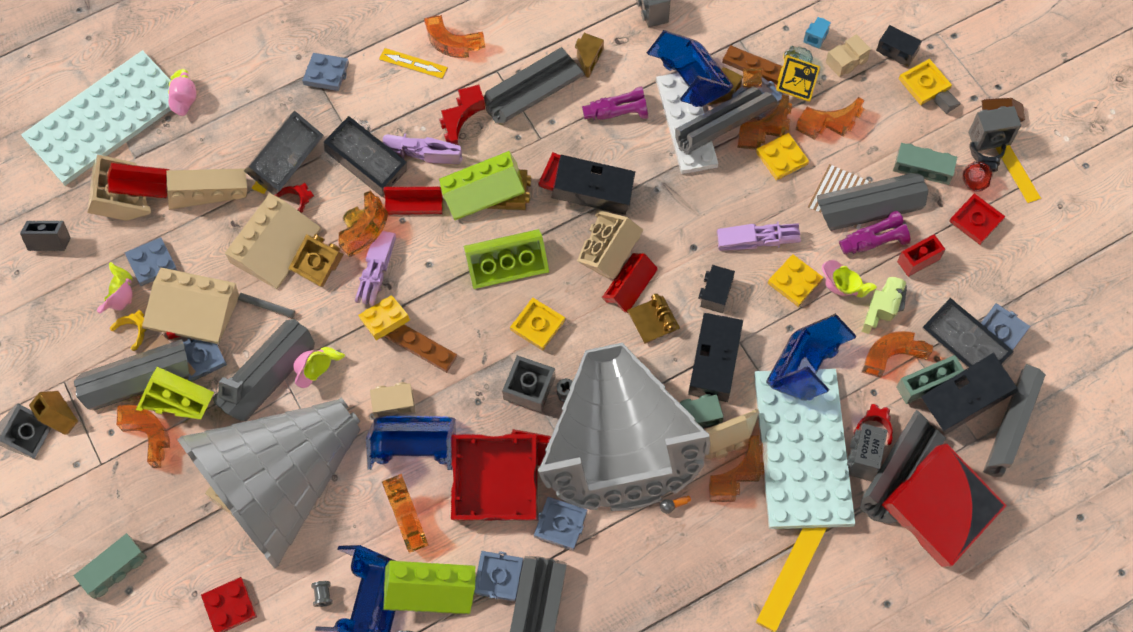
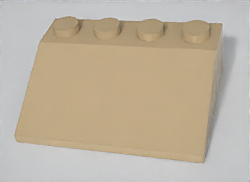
[225,193,321,289]
[142,268,239,344]

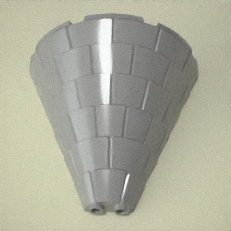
[538,343,710,511]
[177,398,360,569]

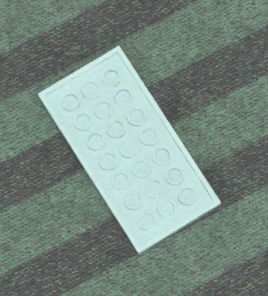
[21,50,171,186]
[754,369,855,529]

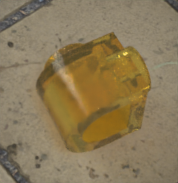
[343,206,369,233]

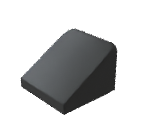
[934,91,961,114]

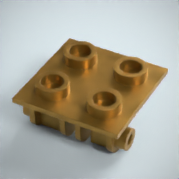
[627,293,680,344]

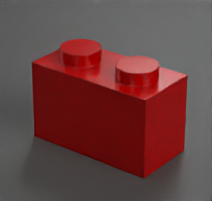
[897,234,946,277]

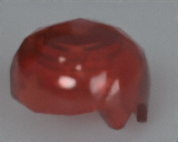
[962,161,993,191]

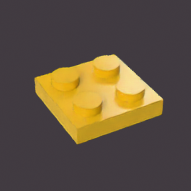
[899,58,952,105]
[756,133,809,181]
[767,254,824,307]
[358,295,410,341]
[510,297,565,351]

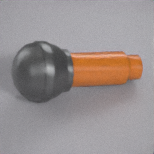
[660,495,691,514]

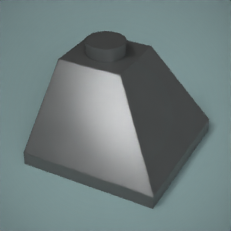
[0,403,51,459]

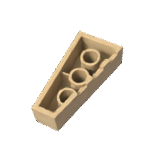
[167,168,247,210]

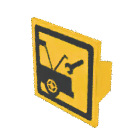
[776,55,820,102]

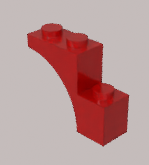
[439,84,485,146]

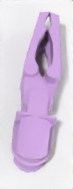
[383,133,462,164]
[717,222,801,251]
[355,230,396,306]

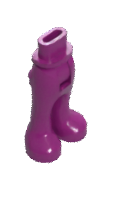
[582,86,648,121]
[839,211,911,255]

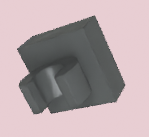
[218,377,243,404]

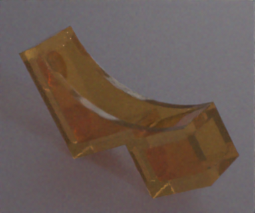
[737,95,792,150]
[795,97,865,140]
[709,435,764,502]

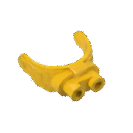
[110,310,147,351]

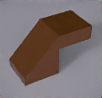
[981,98,1025,122]

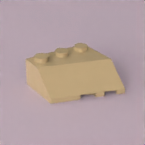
[87,154,151,221]
[577,210,643,279]

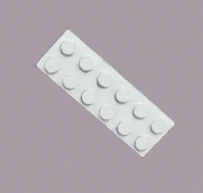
[656,70,719,174]

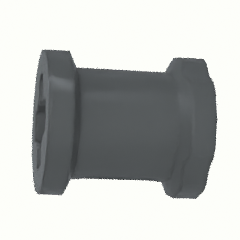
[557,378,573,402]
[311,581,333,607]

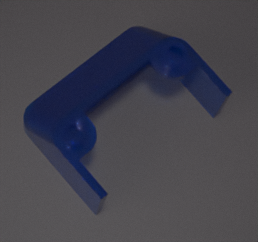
[646,30,733,107]
[766,313,856,401]
[366,416,456,470]
[315,545,396,632]

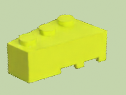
[136,367,214,419]

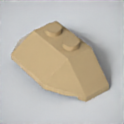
[705,408,759,459]

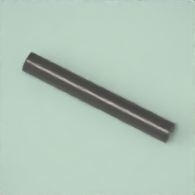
[238,293,295,318]

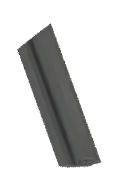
[484,47,585,123]
[675,87,778,154]
[817,173,929,231]
[213,319,315,421]
[74,339,189,411]
[983,364,1046,477]
[860,410,946,524]
[510,556,567,632]

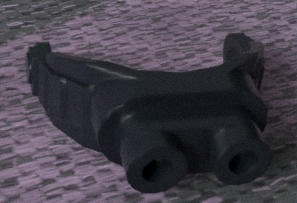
[969,142,1006,172]

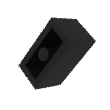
[876,25,922,67]
[20,221,71,251]
[698,265,735,313]

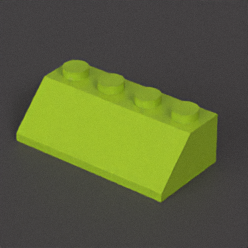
[439,151,525,220]
[463,229,549,289]
[384,561,476,614]

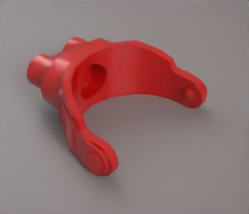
[274,182,314,213]
[854,404,893,445]

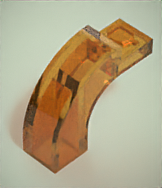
[424,15,485,58]
[339,190,388,257]
[861,331,933,378]
[116,405,170,468]
[382,474,429,553]

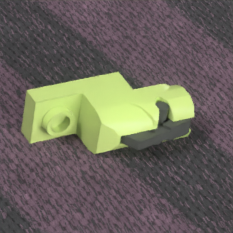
[862,277,907,334]

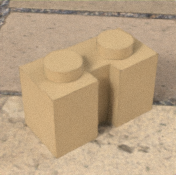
[826,34,871,77]
[370,382,416,420]

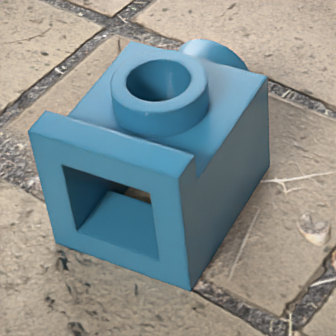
[803,17,831,49]

